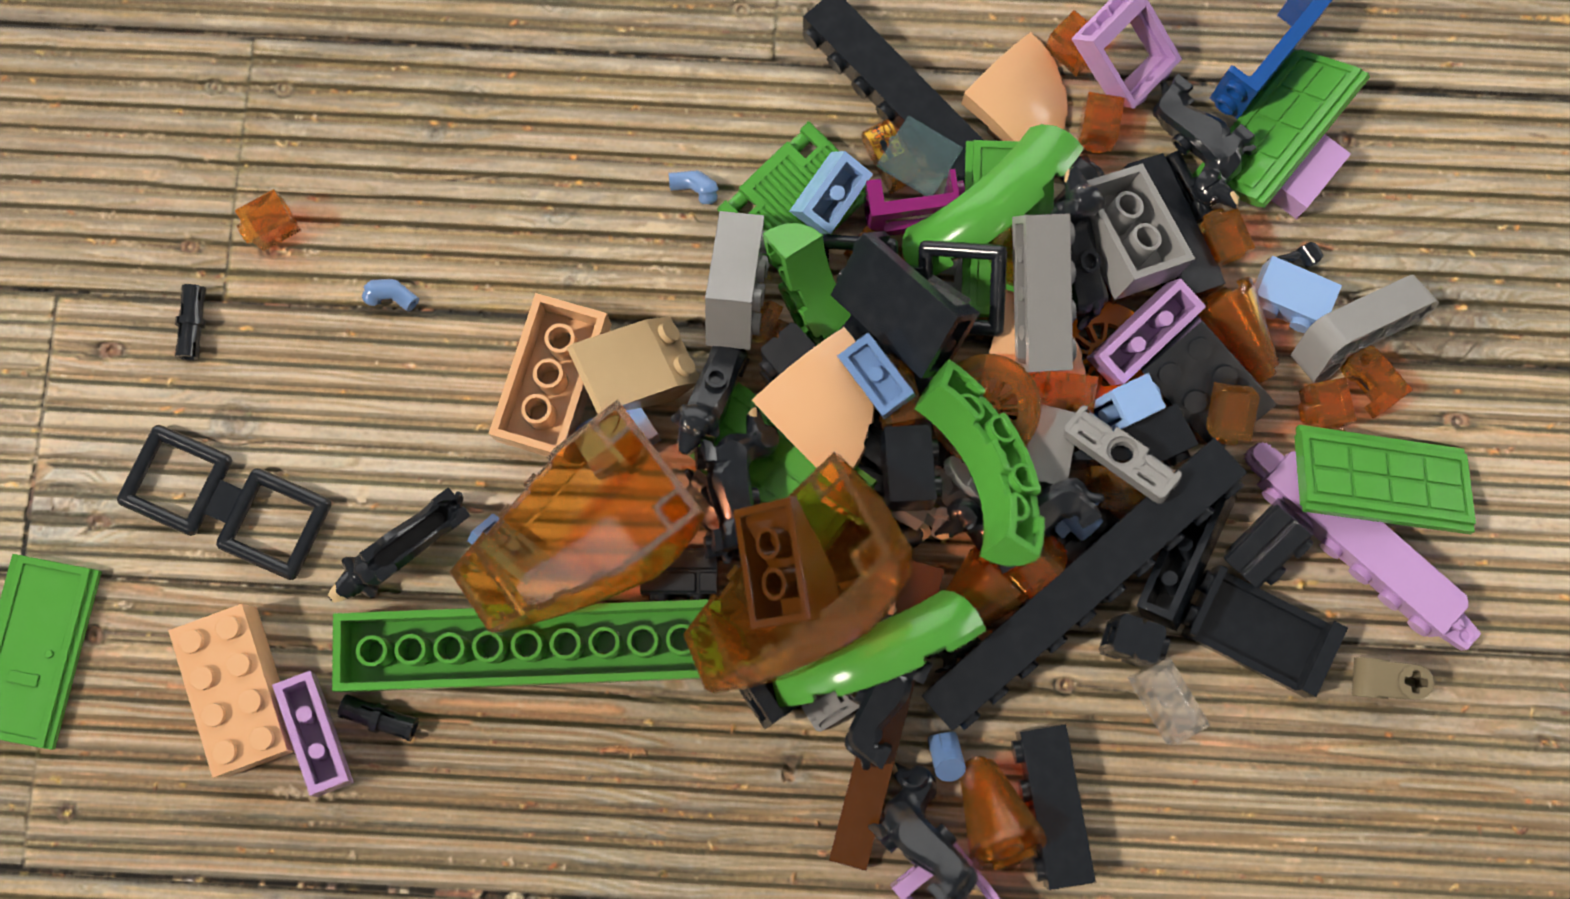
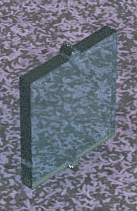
[876,115,963,196]

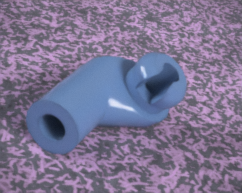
[362,279,419,312]

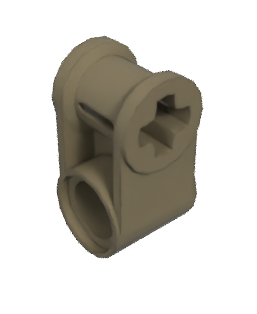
[1352,657,1434,700]

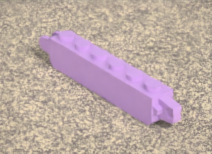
[1244,442,1481,651]

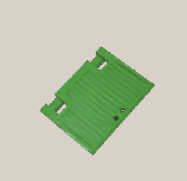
[717,121,866,270]

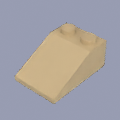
[567,317,699,416]

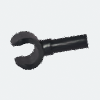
[1267,242,1324,268]
[927,636,981,673]

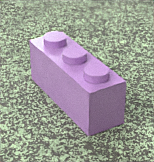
[1086,279,1206,386]
[272,671,354,797]

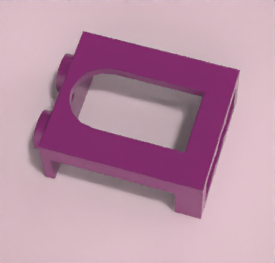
[863,169,965,236]

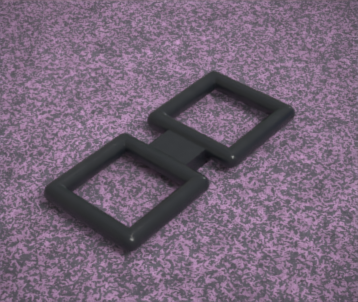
[822,234,1007,337]
[117,425,332,580]

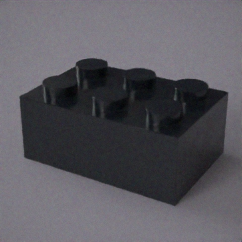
[1141,315,1277,447]

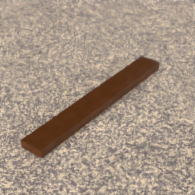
[829,560,944,871]

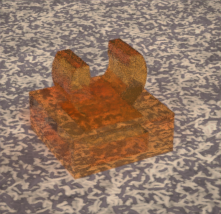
[752,300,789,343]

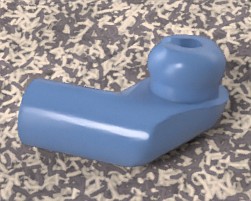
[669,170,719,205]

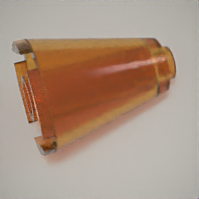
[1198,276,1280,384]
[945,546,1031,628]
[960,756,1047,871]

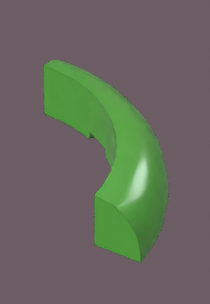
[902,124,1084,276]
[763,223,851,346]
[915,359,1045,566]
[773,590,986,707]

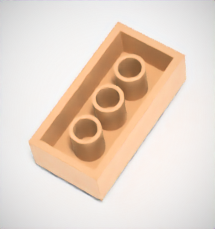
[489,293,612,462]
[168,604,295,778]

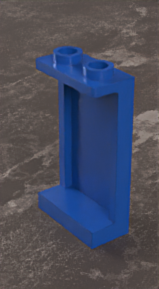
[1210,0,1332,119]

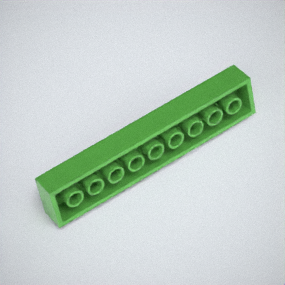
[332,599,724,693]

